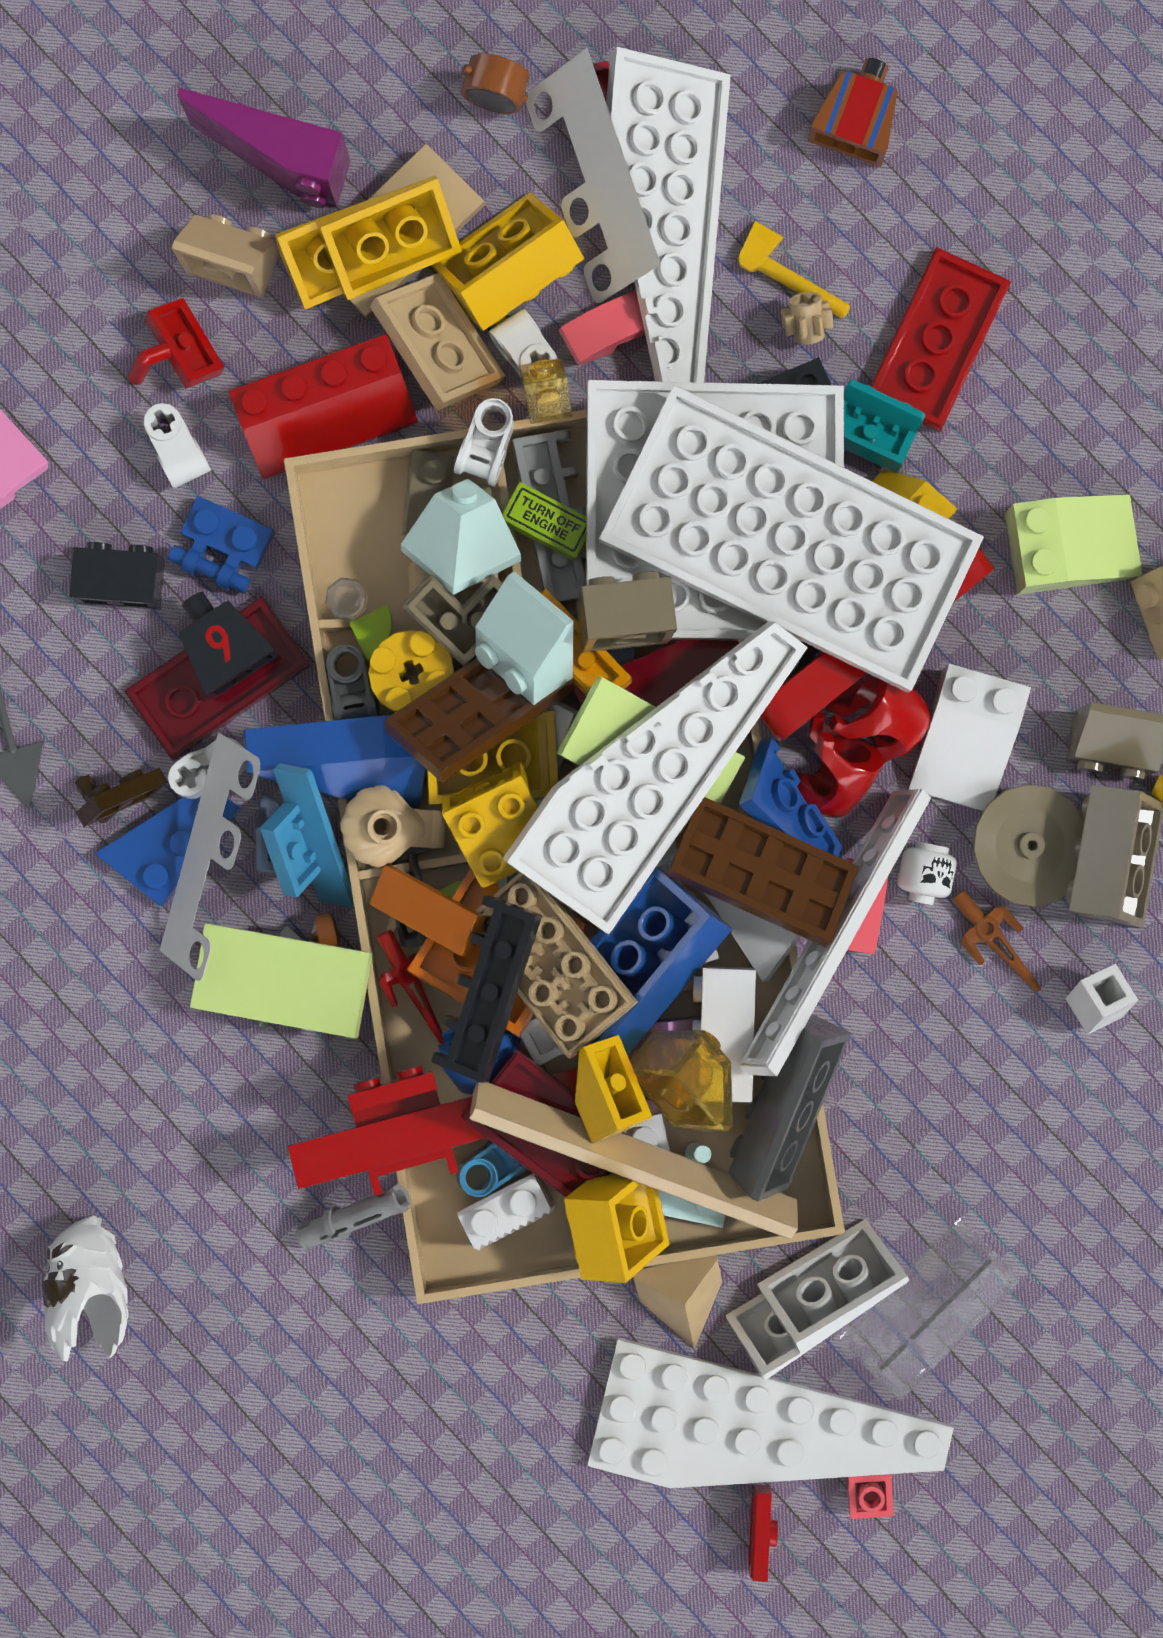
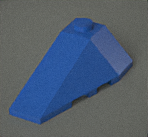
[243,715,425,808]

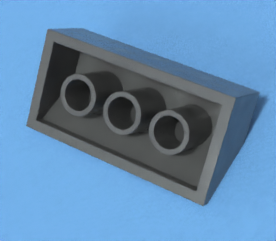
[728,1014,851,1202]

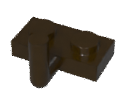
[75,767,168,827]

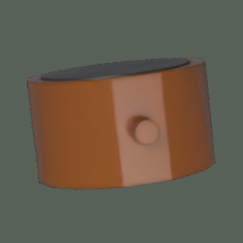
[461,53,530,114]

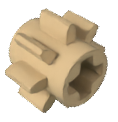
[781,292,834,345]

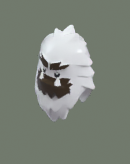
[42,1215,129,1361]

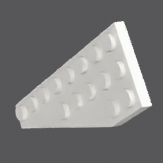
[606,47,731,383]

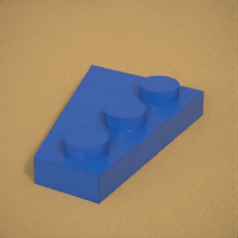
[739,736,842,857]

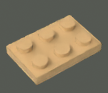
[370,273,505,411]

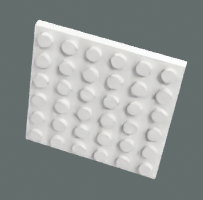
[586,380,844,642]

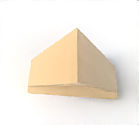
[633,1255,722,1350]

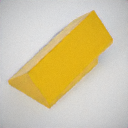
[275,175,462,310]

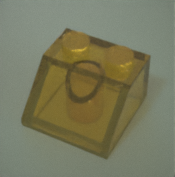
[630,1030,733,1132]

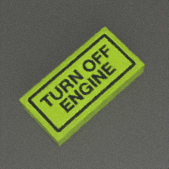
[502,482,586,561]

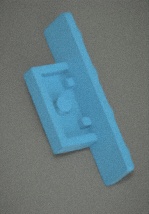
[259,763,354,907]

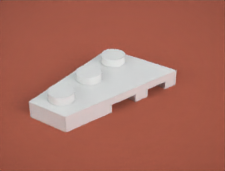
[705,893,801,982]

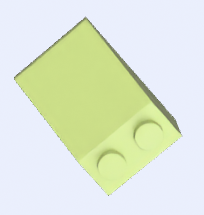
[1005,495,1143,595]

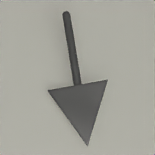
[0,689,44,810]

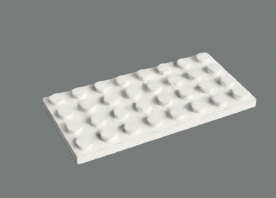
[598,385,984,693]

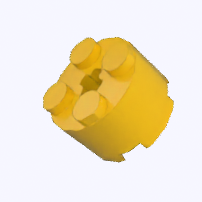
[368,630,456,714]

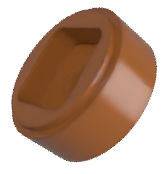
[311,912,341,947]

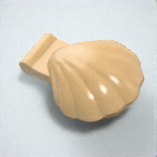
[340,785,446,867]

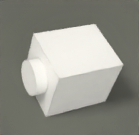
[1065,964,1138,1035]

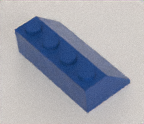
[590,866,732,1056]

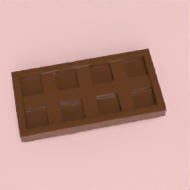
[384,658,574,783]
[666,797,859,947]

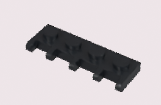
[431,894,542,1083]

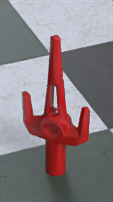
[376,929,444,1044]

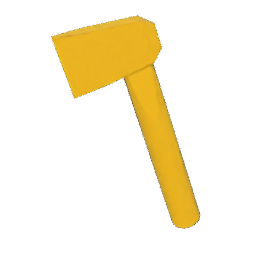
[738,221,850,319]

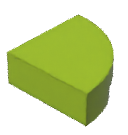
[349,605,393,663]

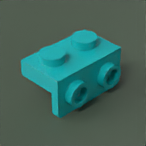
[844,379,925,473]

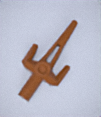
[951,890,1041,993]

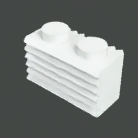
[457,1173,556,1250]

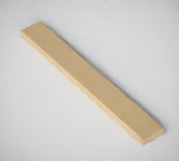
[469,1082,798,1239]

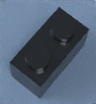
[69,542,165,610]

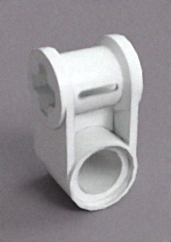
[488,308,559,392]
[454,398,514,487]
[144,403,211,489]

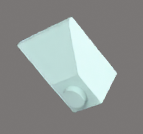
[401,478,521,595]

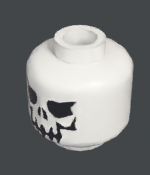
[897,841,957,905]

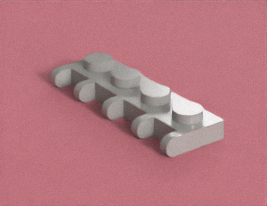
[511,430,586,604]

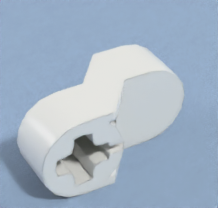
[168,738,246,799]

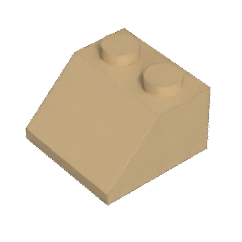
[171,214,279,298]

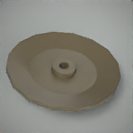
[973,784,1085,907]

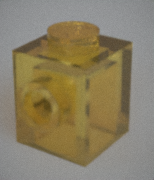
[519,358,572,424]

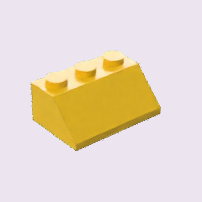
[431,192,584,331]

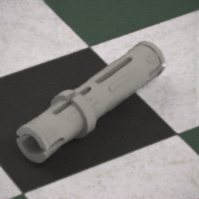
[296,1185,411,1250]

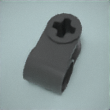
[326,645,380,720]

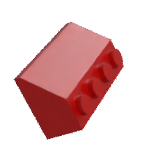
[229,334,419,480]

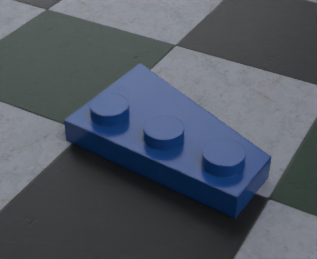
[95,797,242,907]

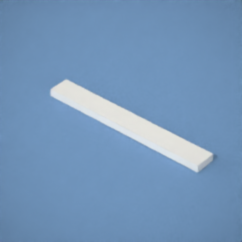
[739,789,931,1076]

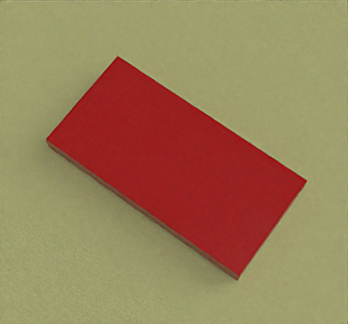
[871,247,1012,432]

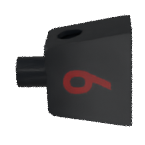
[179,592,280,700]

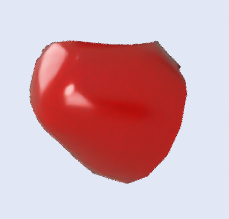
[825,673,931,764]
[796,712,883,818]

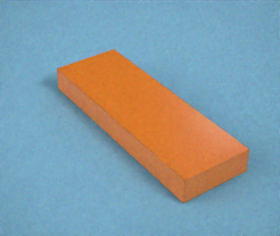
[369,865,486,957]

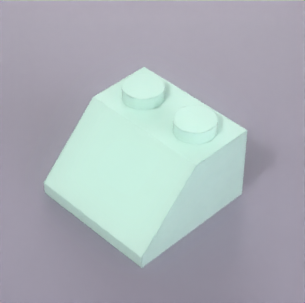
[475,571,573,705]

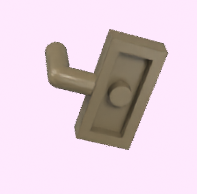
[402,450,492,536]

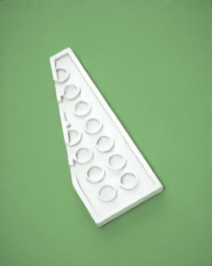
[502,621,808,934]
[587,1338,954,1488]

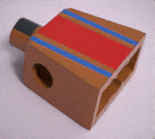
[807,58,898,167]

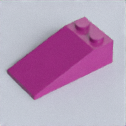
[177,88,350,208]

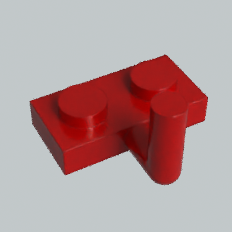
[128,298,225,389]

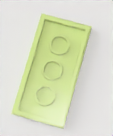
[556,676,745,824]
[190,923,373,1038]

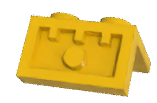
[442,762,538,887]

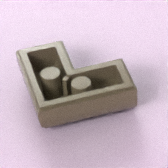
[401,574,503,666]

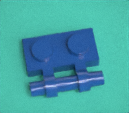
[168,495,275,594]

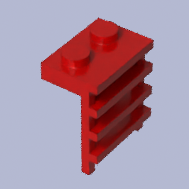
[347,1066,458,1196]

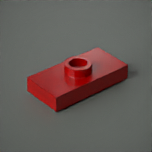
[748,1484,778,1582]

